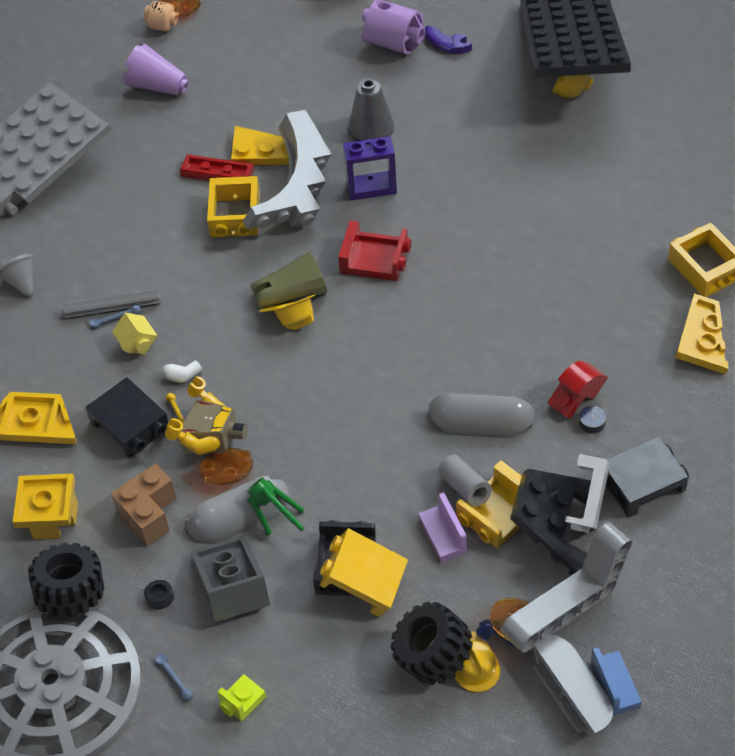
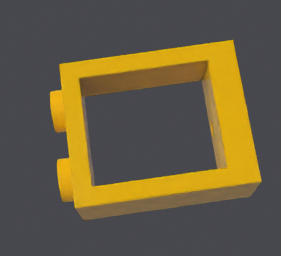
[207,176,260,237]
[668,223,735,297]

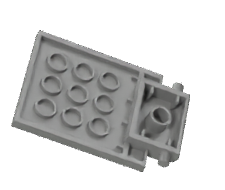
[0,82,112,217]

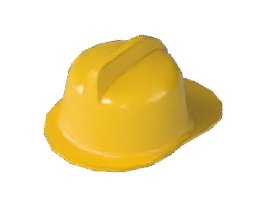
[259,294,315,330]
[454,631,500,693]

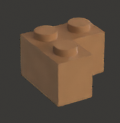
[111,463,176,546]

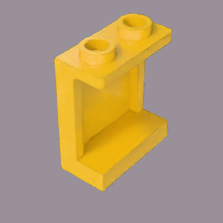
[456,461,522,549]
[320,528,408,617]

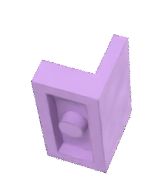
[418,492,467,563]

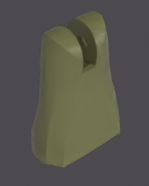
[250,251,327,308]

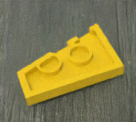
[231,126,289,165]
[675,293,728,374]

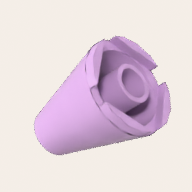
[123,43,189,96]

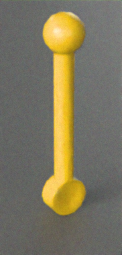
[166,393,185,424]

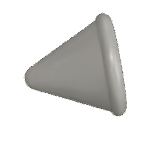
[0,254,34,297]

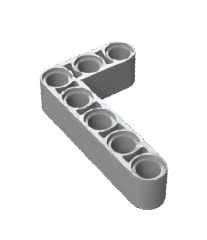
[500,522,633,653]

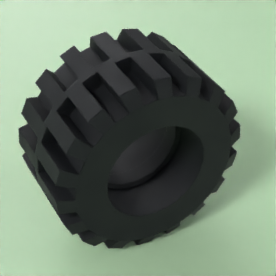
[28,542,104,618]
[390,602,473,685]

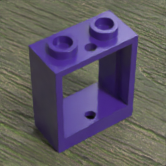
[343,136,397,201]

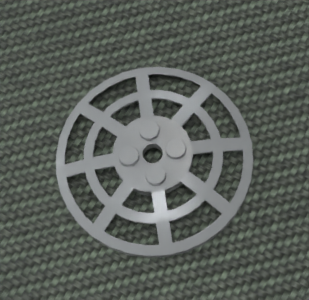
[0,610,142,756]

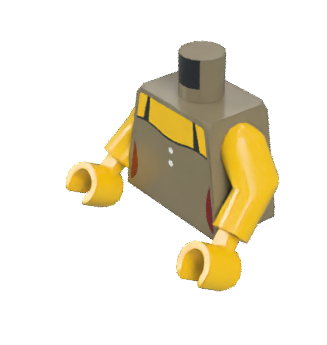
[165,376,248,455]

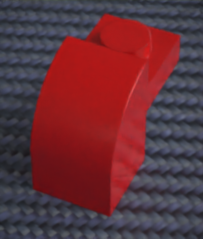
[547,361,608,419]

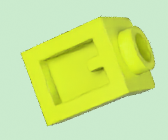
[217,674,266,722]

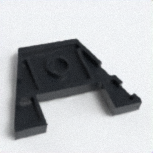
[510,468,591,575]

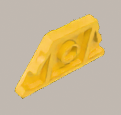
[0,392,77,444]

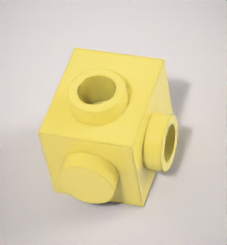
[112,313,157,355]

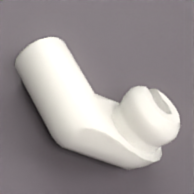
[162,360,202,383]

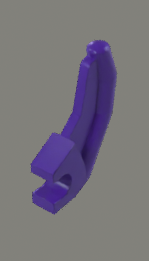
[425,26,472,54]

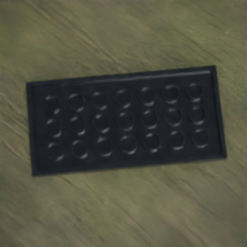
[520,0,631,78]

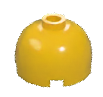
[552,75,594,98]

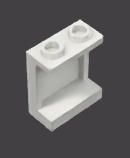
[565,454,610,533]

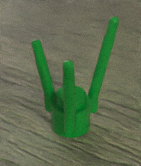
[247,477,304,535]

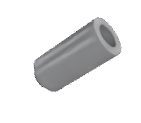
[438,455,492,506]

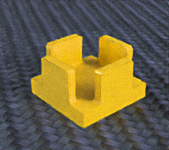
[13,474,78,539]

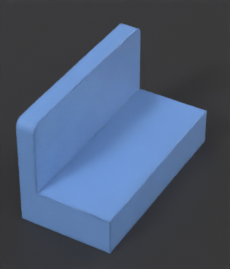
[590,647,642,716]

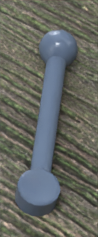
[90,305,141,329]
[155,653,193,701]

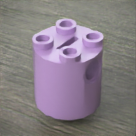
[361,0,425,55]

